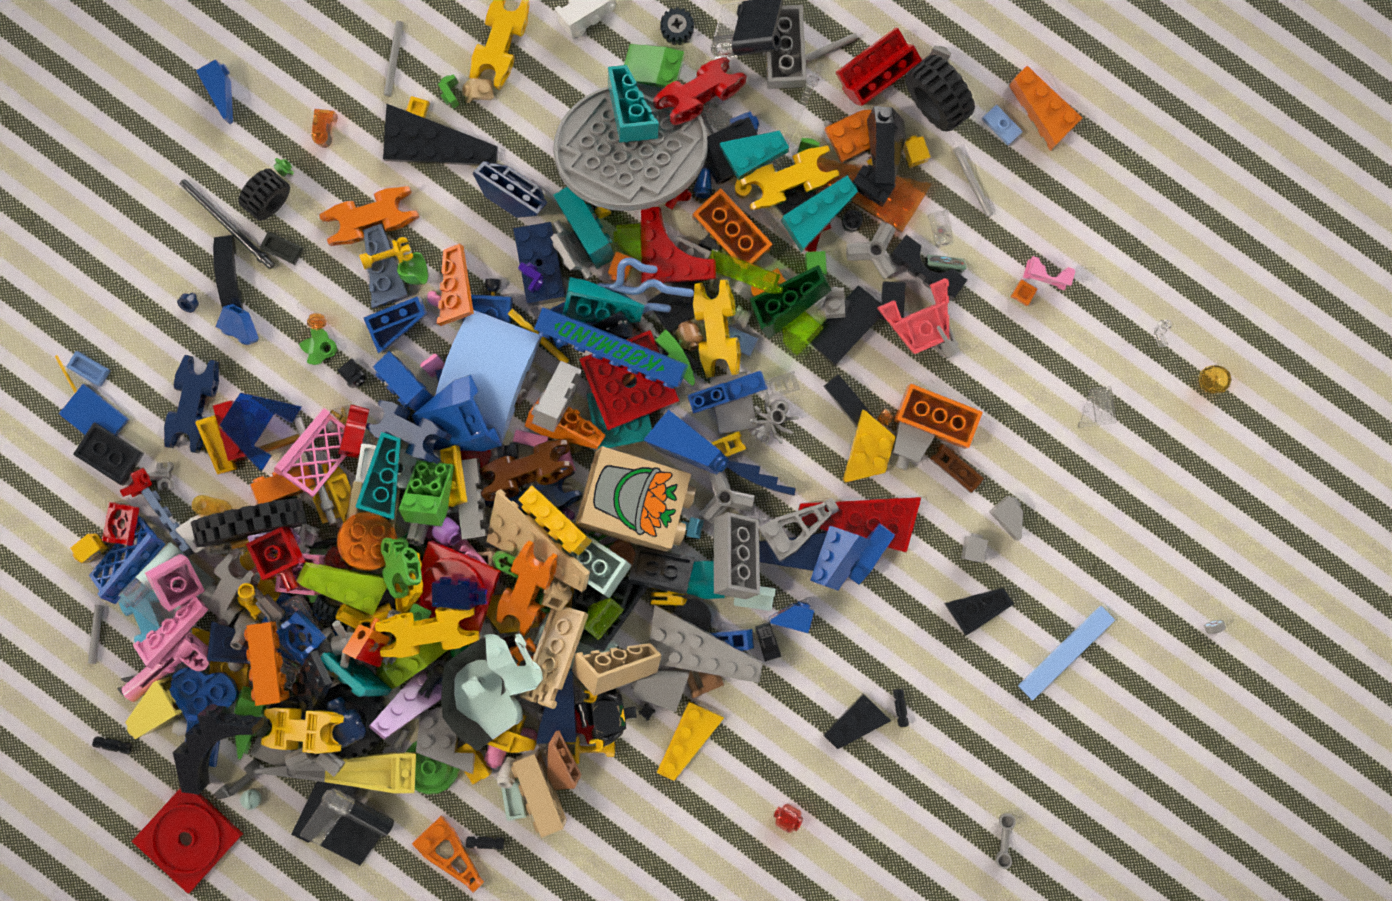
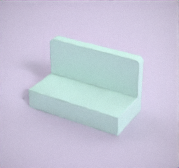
[734,586,776,611]

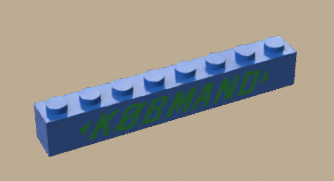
[534,307,688,389]

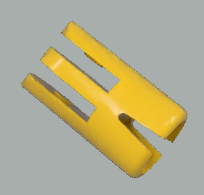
[651,588,687,605]

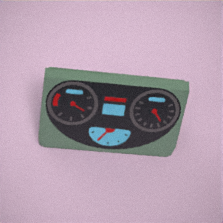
[925,254,967,273]

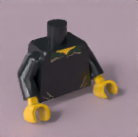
[584,690,637,752]

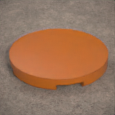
[337,511,397,571]

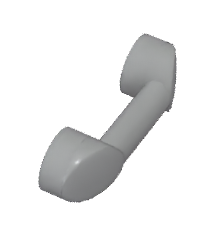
[996,813,1016,869]

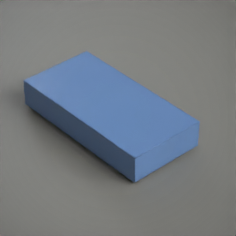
[66,351,111,387]

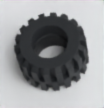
[238,168,290,221]

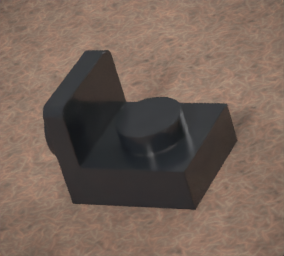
[337,358,368,388]

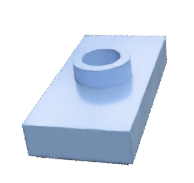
[982,104,1023,146]
[728,325,758,357]

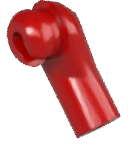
[664,189,692,210]

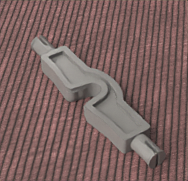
[254,586,306,652]

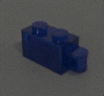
[432,577,487,610]

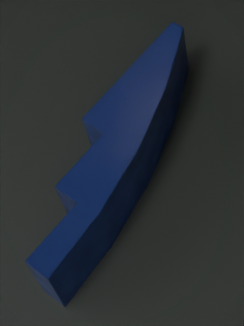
[726,461,796,496]

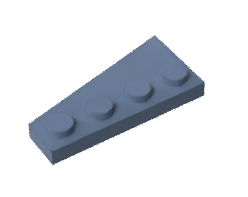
[363,224,409,309]

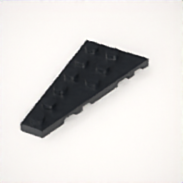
[383,103,498,166]

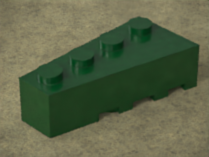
[750,265,832,339]

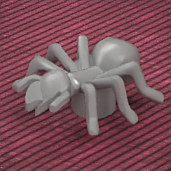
[750,394,799,445]

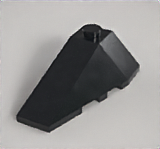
[867,106,906,186]

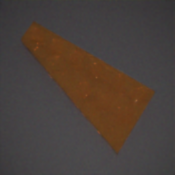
[817,157,932,233]

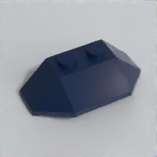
[473,161,547,218]

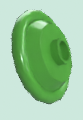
[406,741,460,795]

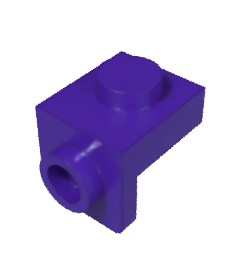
[517,262,544,293]

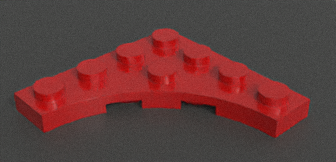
[641,207,716,283]

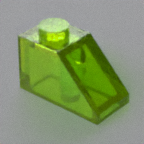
[613,224,642,263]

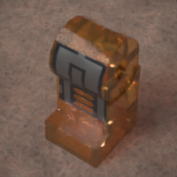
[312,109,338,148]

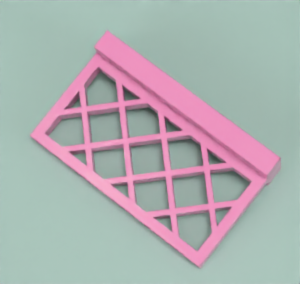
[274,408,346,498]

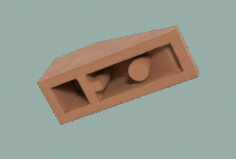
[547,731,582,790]

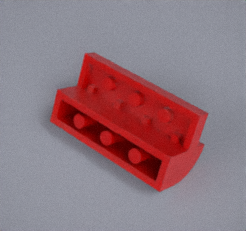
[835,27,922,106]

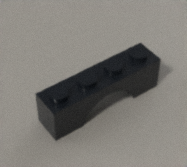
[890,234,968,301]

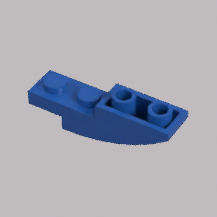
[687,370,768,414]

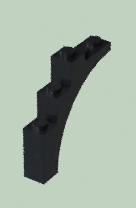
[172,704,264,795]

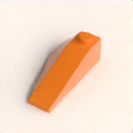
[525,391,606,449]

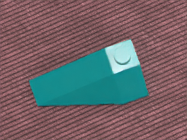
[562,277,644,324]
[687,560,725,599]

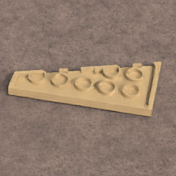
[486,489,590,592]

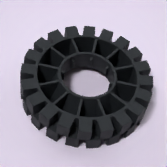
[191,498,307,547]

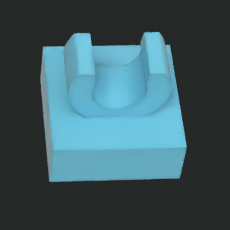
[681,517,704,539]

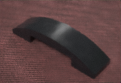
[213,235,243,309]

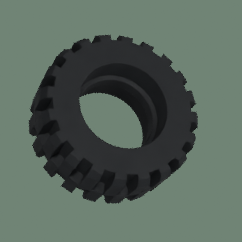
[905,55,975,132]
[318,683,387,759]

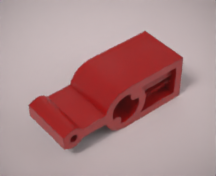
[338,405,370,458]

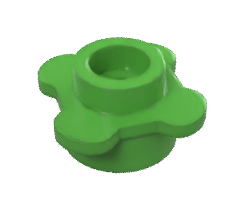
[274,158,294,177]

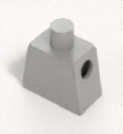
[891,422,935,470]

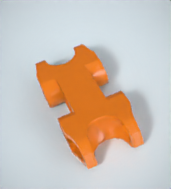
[319,186,420,246]
[497,540,558,636]

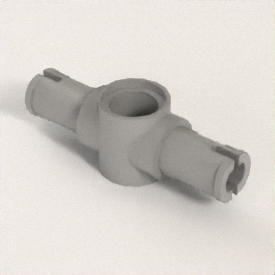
[230,610,260,650]

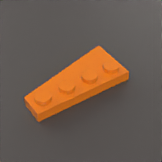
[437,243,474,326]

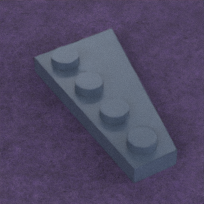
[141,488,194,557]

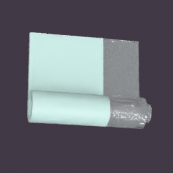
[118,542,215,629]

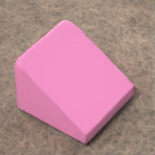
[420,354,445,377]

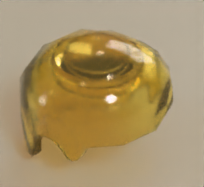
[1198,365,1232,394]

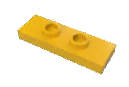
[195,415,237,475]

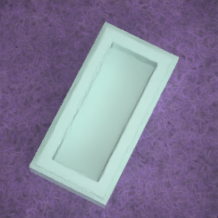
[501,778,527,821]

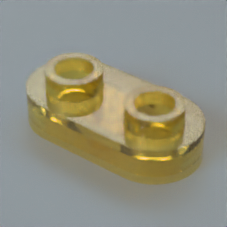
[192,495,232,516]

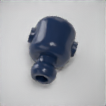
[326,697,366,748]

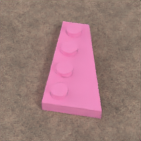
[133,596,209,669]

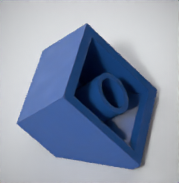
[768,601,814,633]

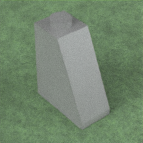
[631,669,690,712]

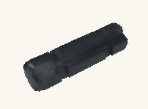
[893,689,909,727]
[92,736,132,754]
[466,836,504,850]

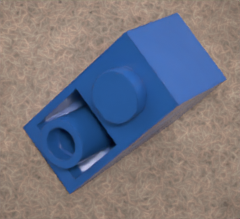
[215,304,259,345]

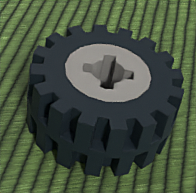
[660,7,694,45]
[312,594,344,623]

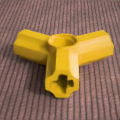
[336,602,393,629]

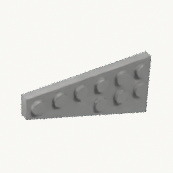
[650,605,762,683]

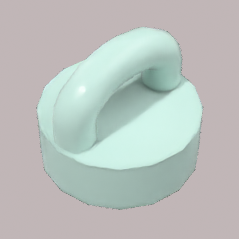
[240,789,262,810]

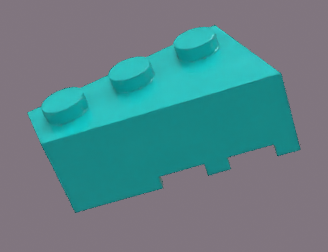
[720,130,789,181]

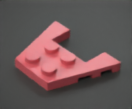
[877,278,949,354]

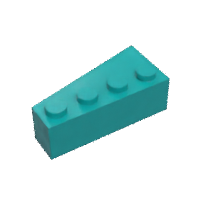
[781,175,858,253]
[553,187,615,269]

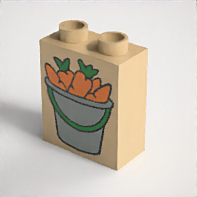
[575,446,696,551]

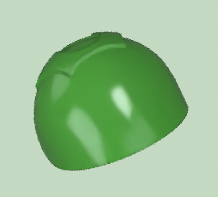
[397,252,428,285]

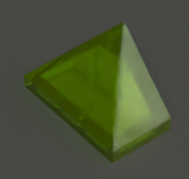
[585,598,624,640]

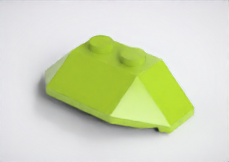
[376,639,447,689]

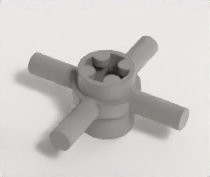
[331,621,363,668]

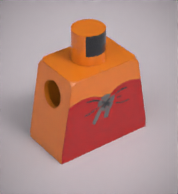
[342,617,390,668]

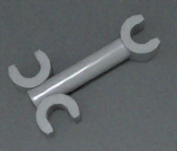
[124,462,175,490]

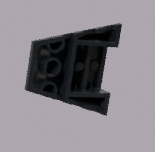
[572,576,648,651]

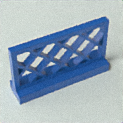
[89,516,166,604]

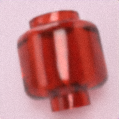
[773,804,804,833]

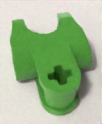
[381,538,422,598]

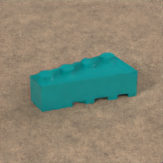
[608,65,659,143]
[355,432,401,520]

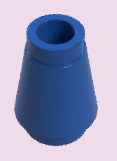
[694,168,712,199]

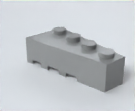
[457,458,490,540]

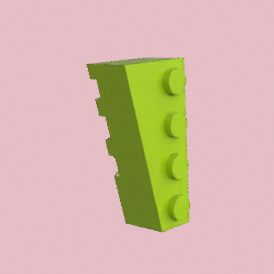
[296,562,387,615]

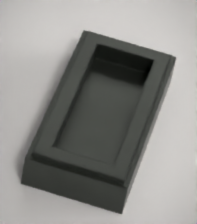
[260,231,303,265]

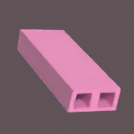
[513,430,549,447]

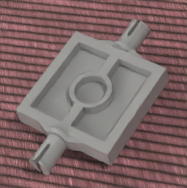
[550,220,593,280]

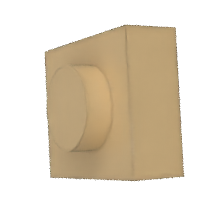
[462,78,494,103]

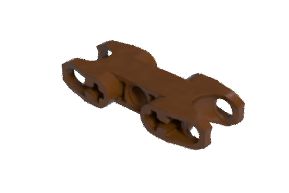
[480,440,574,501]

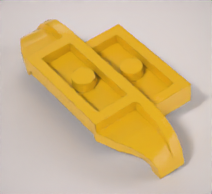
[309,463,351,524]
[487,715,537,753]

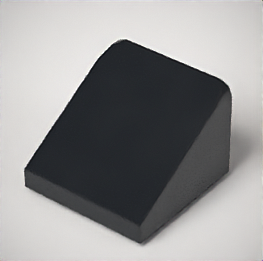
[698,234,721,259]

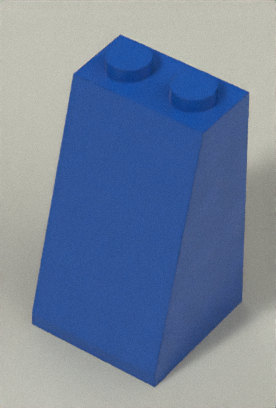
[644,409,729,475]

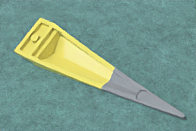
[254,752,416,793]

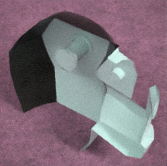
[441,634,543,751]

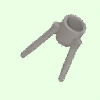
[933,326,960,359]

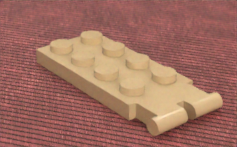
[520,606,589,709]

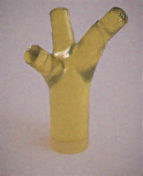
[330,407,347,425]

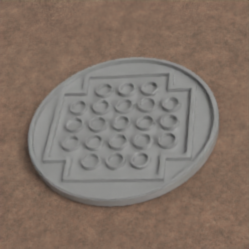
[553,83,708,211]

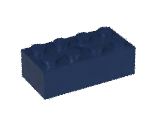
[513,222,566,307]

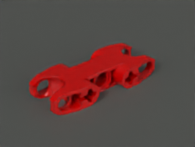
[653,57,747,125]

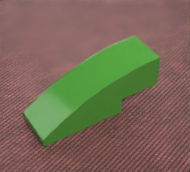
[655,329,695,387]

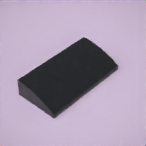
[807,285,881,366]

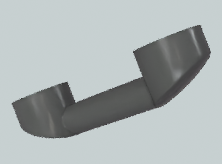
[214,758,260,799]

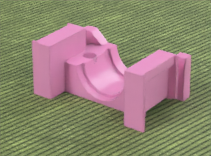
[1023,256,1075,290]

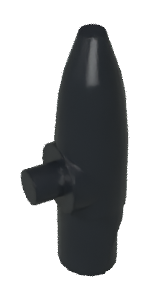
[309,538,337,549]

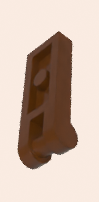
[930,444,984,493]

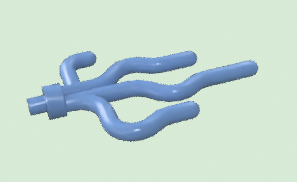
[598,258,694,313]

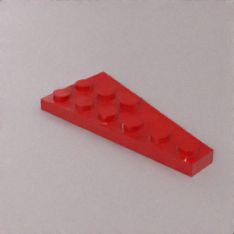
[798,497,921,553]

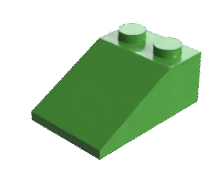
[624,44,684,88]

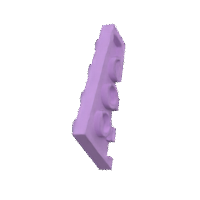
[369,669,442,740]

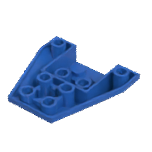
[412,374,502,451]

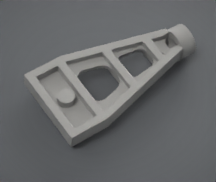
[759,498,839,562]

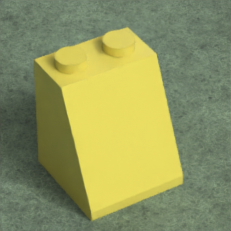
[125,676,182,739]

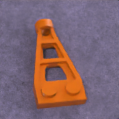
[412,815,484,893]

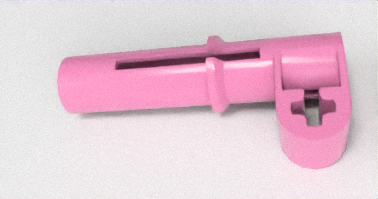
[122,632,210,702]

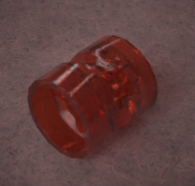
[324,546,353,570]

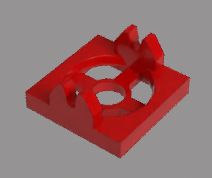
[102,502,140,546]

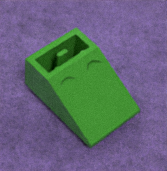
[399,460,454,526]
[234,686,267,760]

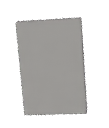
[709,371,757,434]

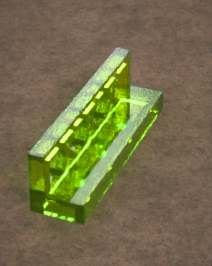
[710,250,783,293]

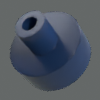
[177,293,199,313]

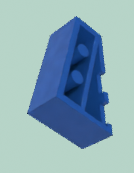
[363,296,428,354]
[373,351,434,411]
[810,526,872,591]

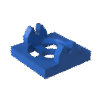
[276,610,327,665]

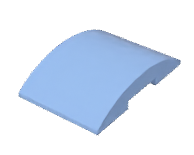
[435,310,542,443]

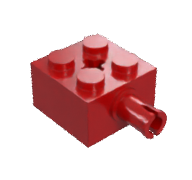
[246,526,306,592]

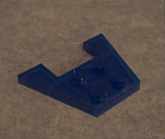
[219,393,302,472]

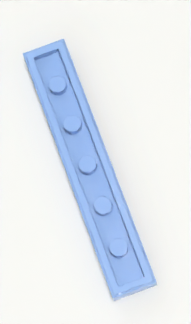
[1018,606,1115,700]

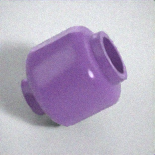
[432,517,461,546]

